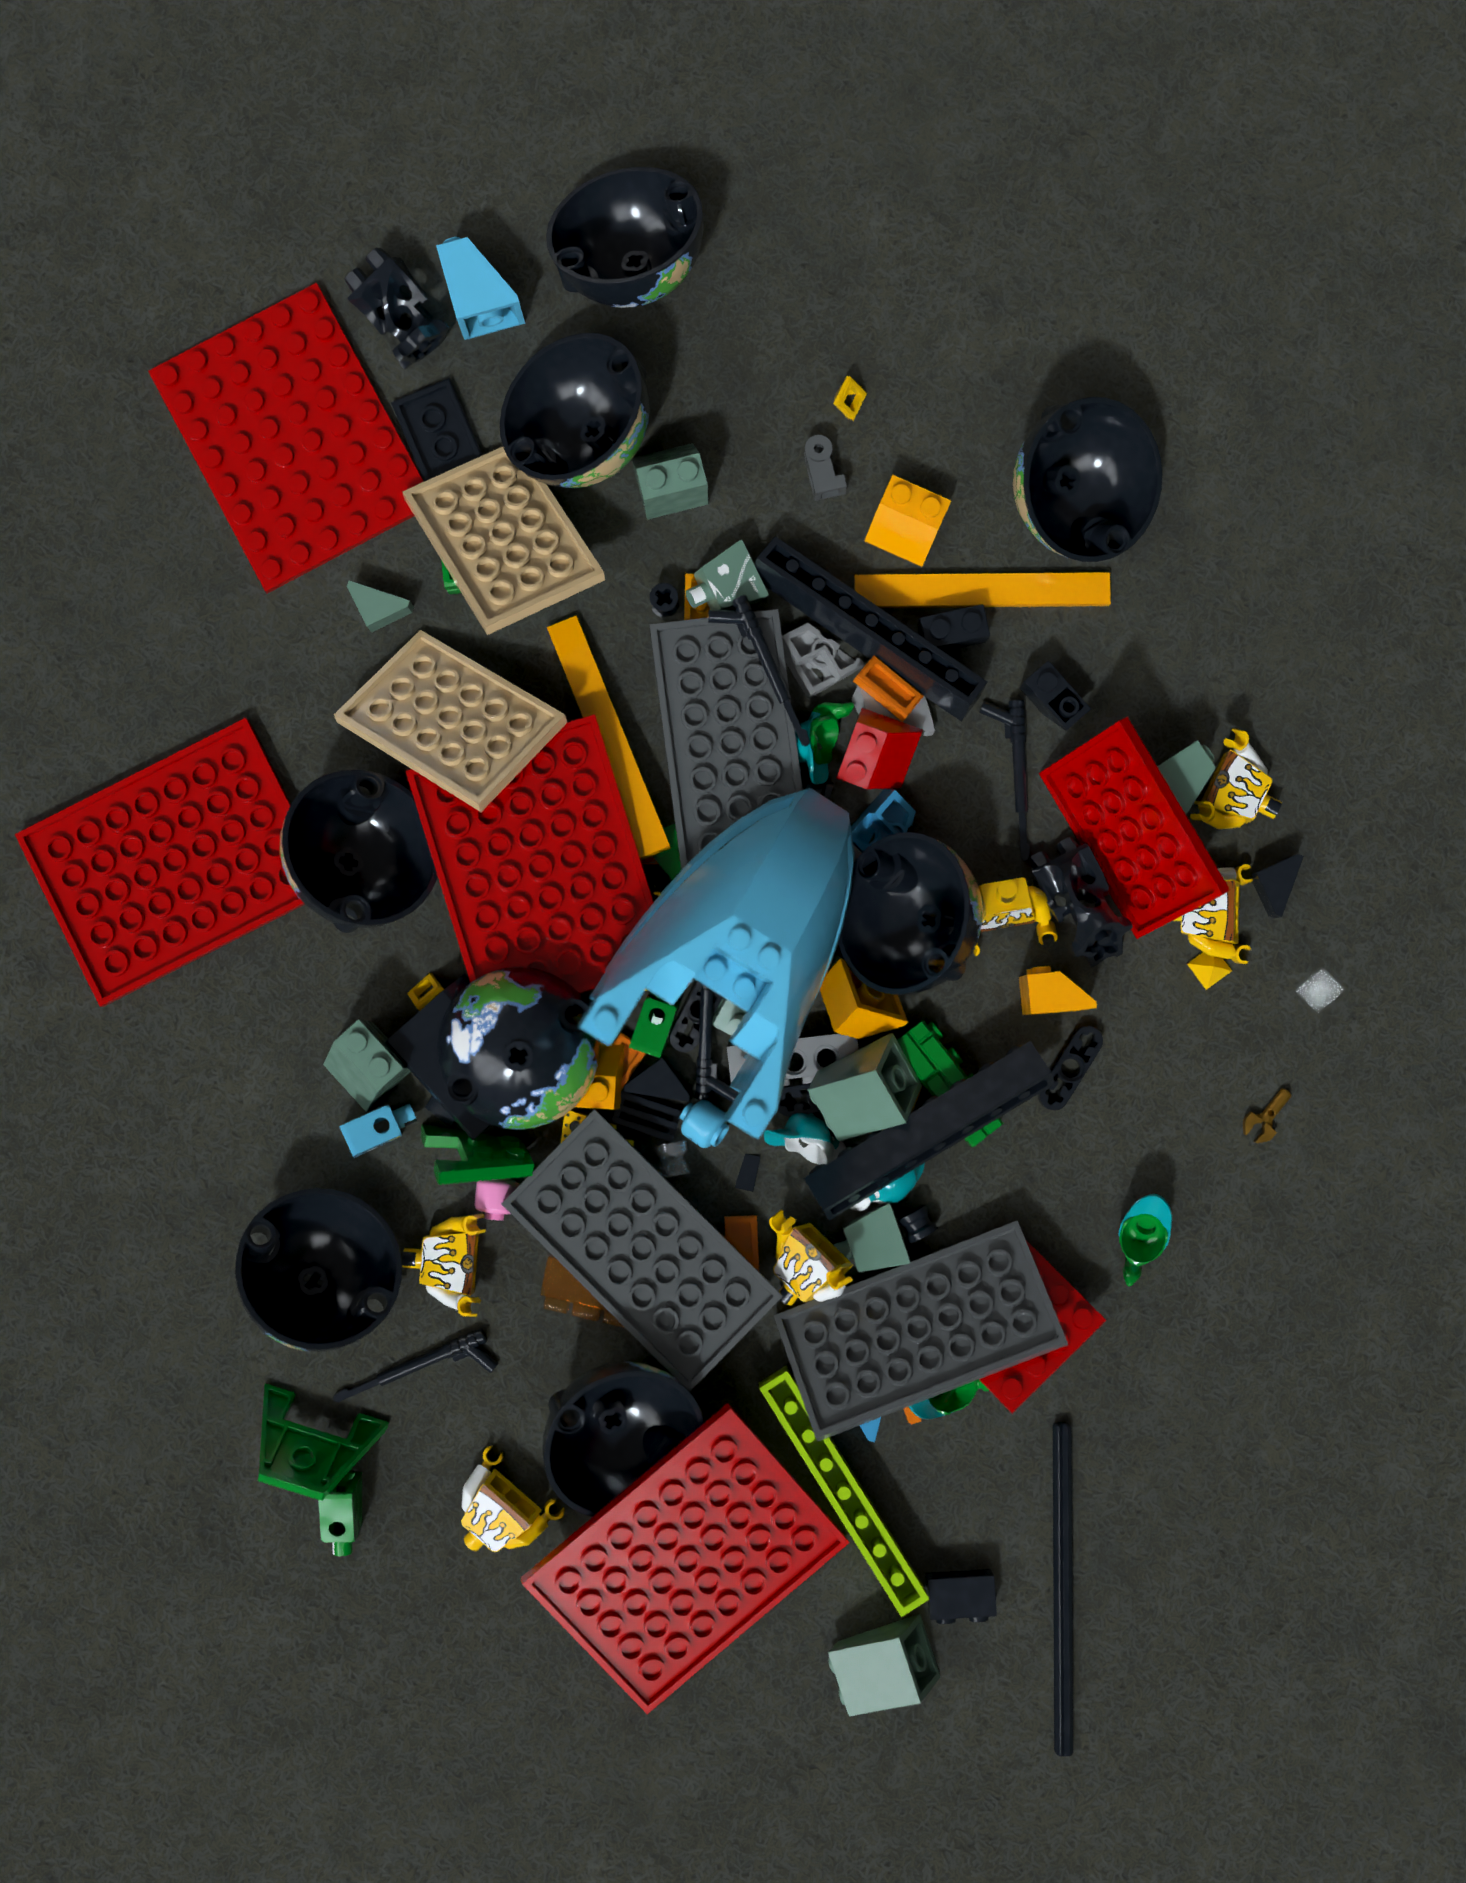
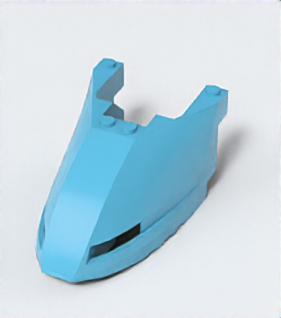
[577,788,855,1139]

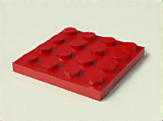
[978,1241,1106,1414]

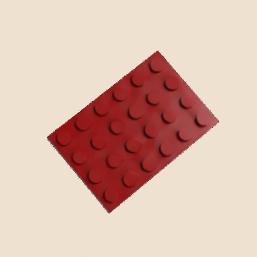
[1039,717,1230,939]

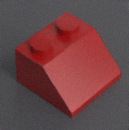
[836,708,923,789]

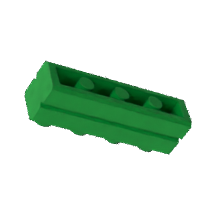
[896,1020,1004,1147]

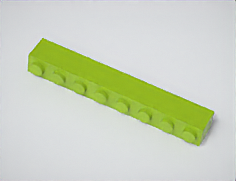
[759,1365,929,1617]

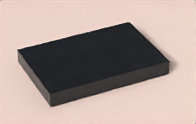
[391,378,482,482]

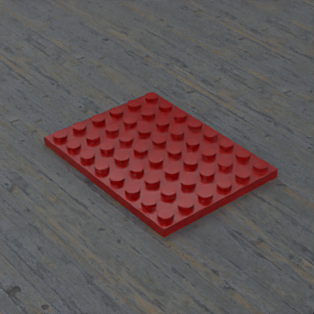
[148,283,424,594]
[406,714,654,994]
[15,718,305,1007]
[521,1403,850,1714]

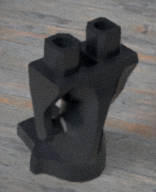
[344,248,450,369]
[1030,837,1133,968]

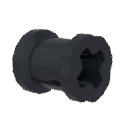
[650,583,679,617]

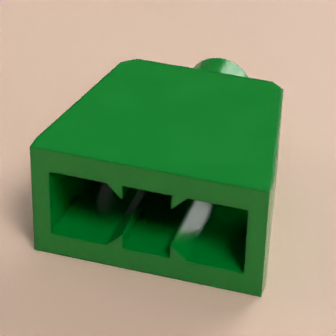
[629,992,681,1058]
[318,1472,362,1556]

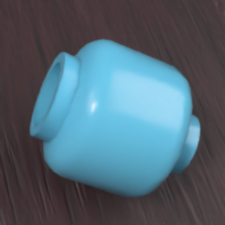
[680,1100,729,1148]

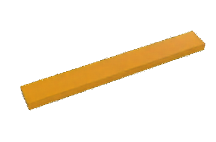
[854,572,1111,608]
[547,616,671,860]

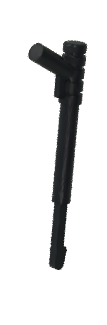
[708,595,809,747]
[980,700,1030,861]
[695,985,739,1103]
[333,1328,498,1402]

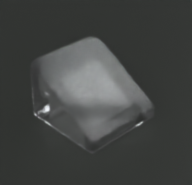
[1294,967,1345,1013]

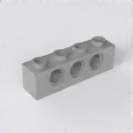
[727,1034,859,1086]

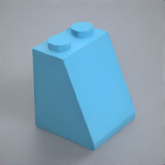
[436,237,525,340]

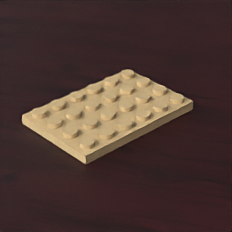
[402,447,605,635]
[334,630,567,812]

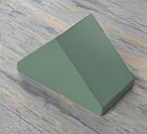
[347,581,414,633]

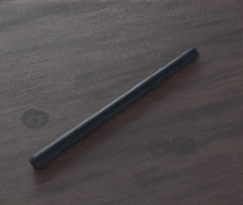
[1053,1422,1073,1757]

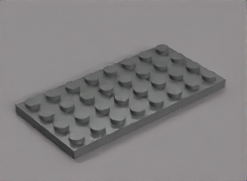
[649,609,803,870]
[501,1109,783,1392]
[774,1220,1068,1441]

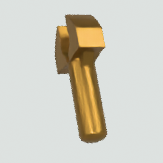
[1243,1088,1292,1143]

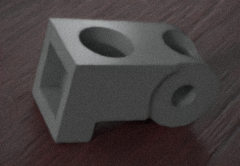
[804,435,847,501]

